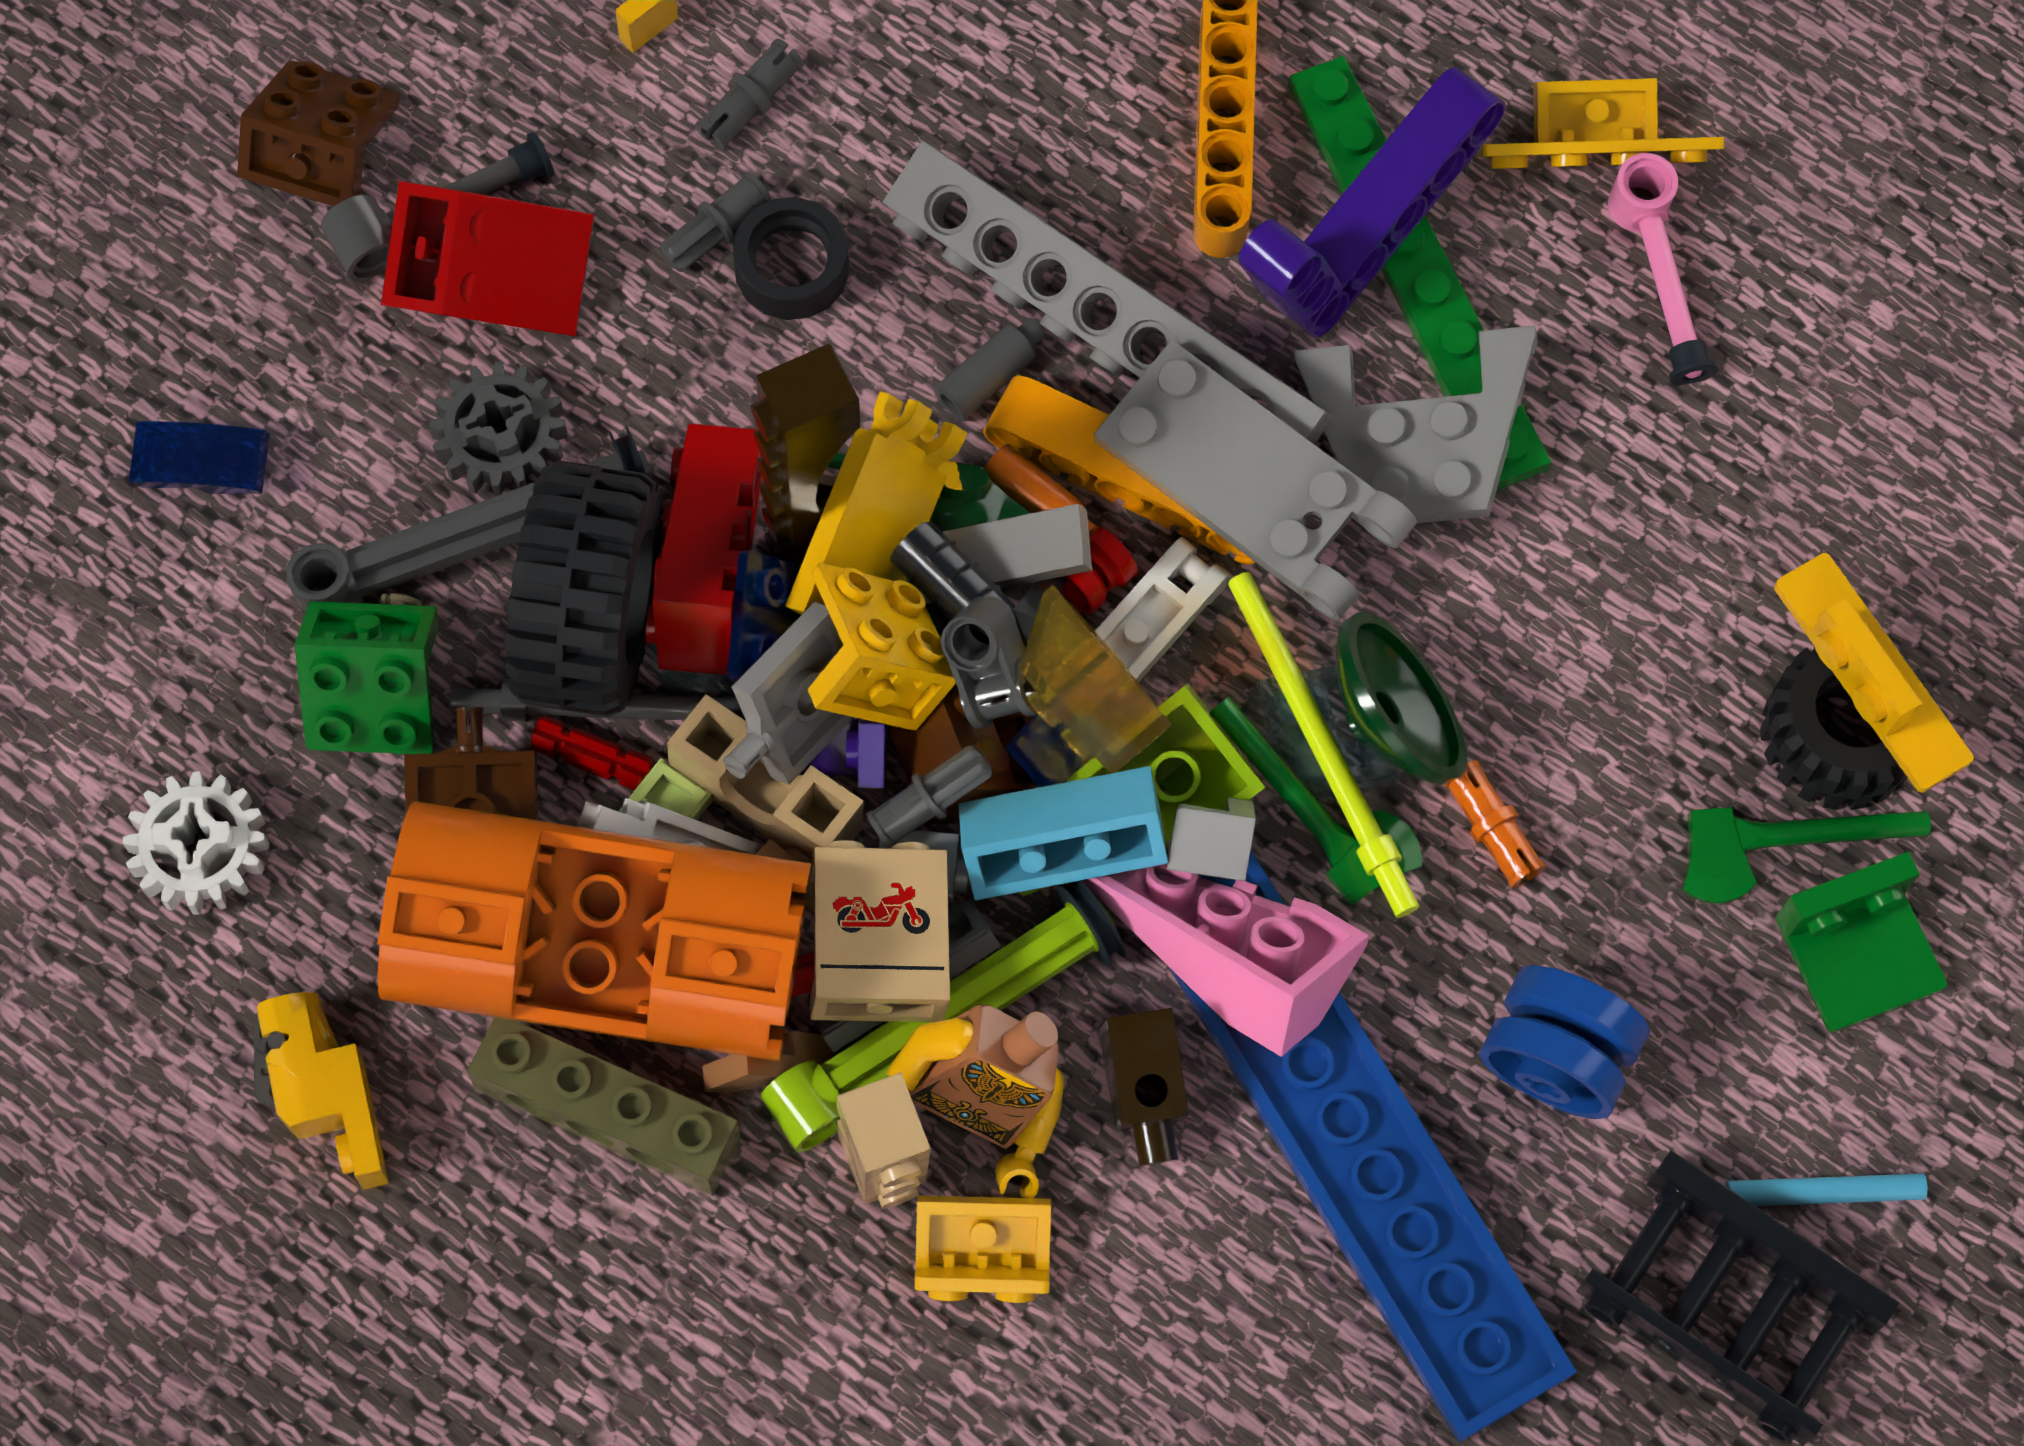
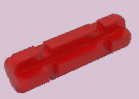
[530,715,654,791]

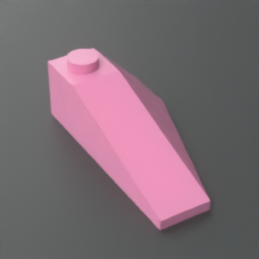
[1082,864,1369,1057]

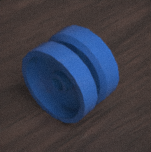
[1479,965,1651,1119]

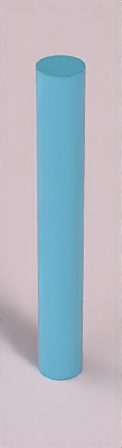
[1725,1173,1928,1206]

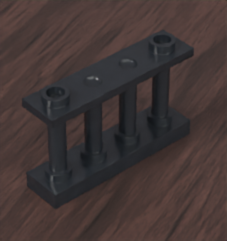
[1576,1150,1899,1445]

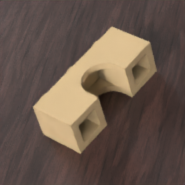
[667,694,864,861]
[837,1072,931,1209]

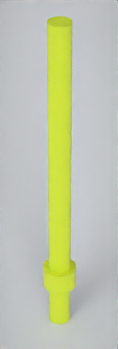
[1228,572,1420,918]

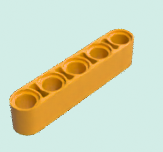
[1193,0,1258,258]
[983,376,1255,565]

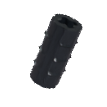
[890,521,1016,644]

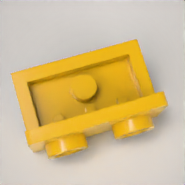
[914,1195,1051,1303]

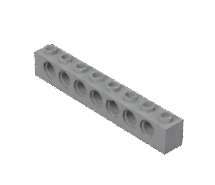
[882,140,1334,445]

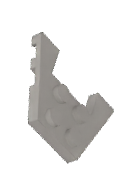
[1294,325,1538,523]

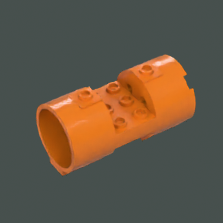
[377,801,811,1062]

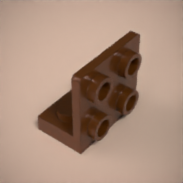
[237,61,400,207]

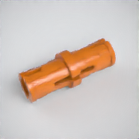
[1444,760,1547,889]

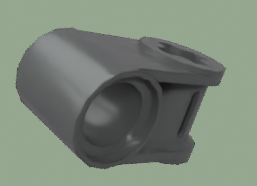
[941,596,1043,729]

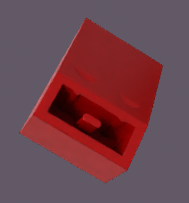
[381,181,595,336]

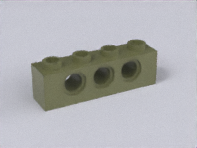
[467,1017,741,1196]

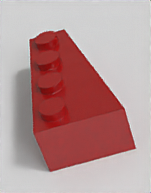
[646,423,763,676]

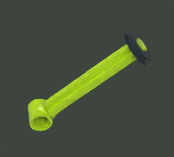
[760,880,1127,1153]

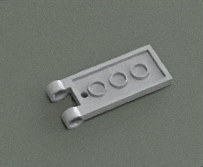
[1094,339,1417,621]

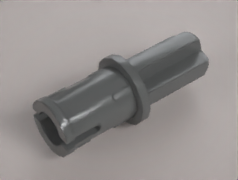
[659,172,772,272]
[866,745,993,848]

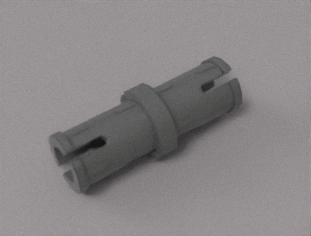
[695,38,804,151]

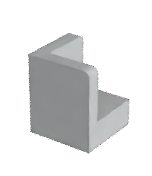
[1166,797,1256,881]

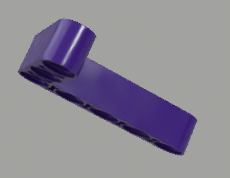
[1238,67,1506,338]

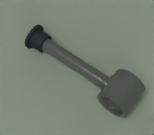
[321,132,554,282]

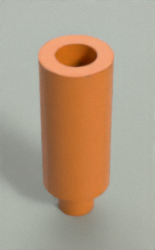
[984,444,1097,534]

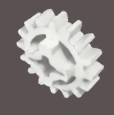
[123,771,269,915]

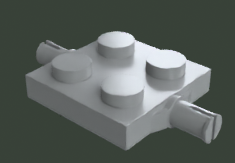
[723,602,853,785]

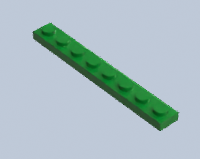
[1288,56,1551,490]

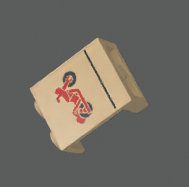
[810,840,950,1022]

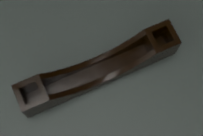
[750,343,860,577]

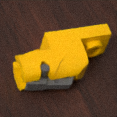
[253,992,389,1190]

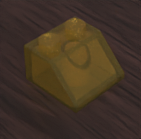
[1020,585,1172,773]

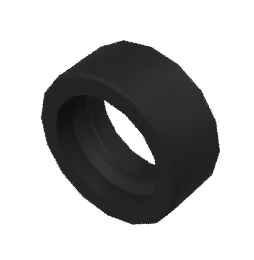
[732,197,849,320]

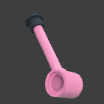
[1608,153,1719,386]

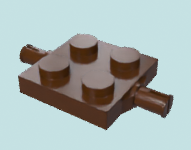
[404,707,538,820]

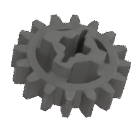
[429,361,568,496]

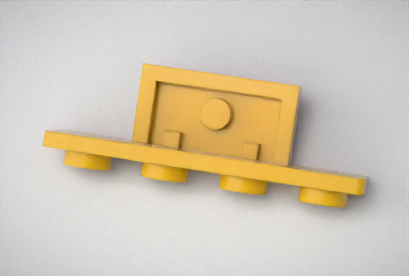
[1475,78,1724,169]
[1774,553,1974,793]

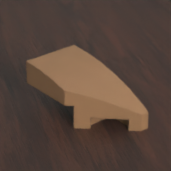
[702,1031,836,1093]

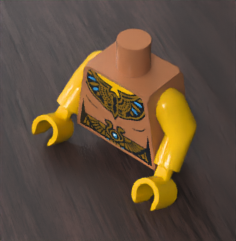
[885,1005,1064,1198]

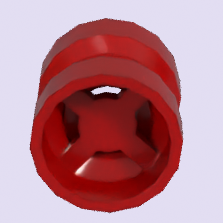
[1062,527,1139,615]

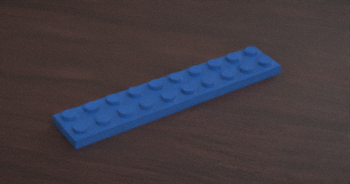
[1166,848,1577,1444]

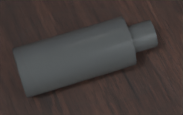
[934,318,1045,422]

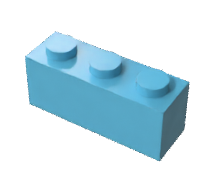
[959,766,1168,901]

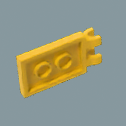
[785,391,967,615]

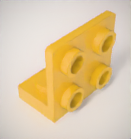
[807,562,956,731]

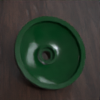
[1336,612,1467,785]

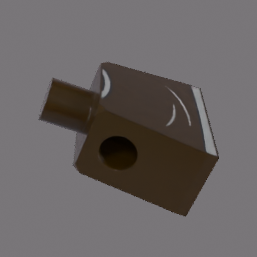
[1098,1008,1188,1166]

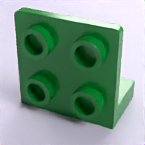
[294,601,439,754]
[1775,851,1947,1033]

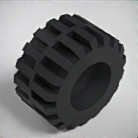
[1760,647,1934,810]

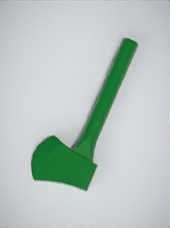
[1209,696,1422,905]
[1682,807,1931,904]

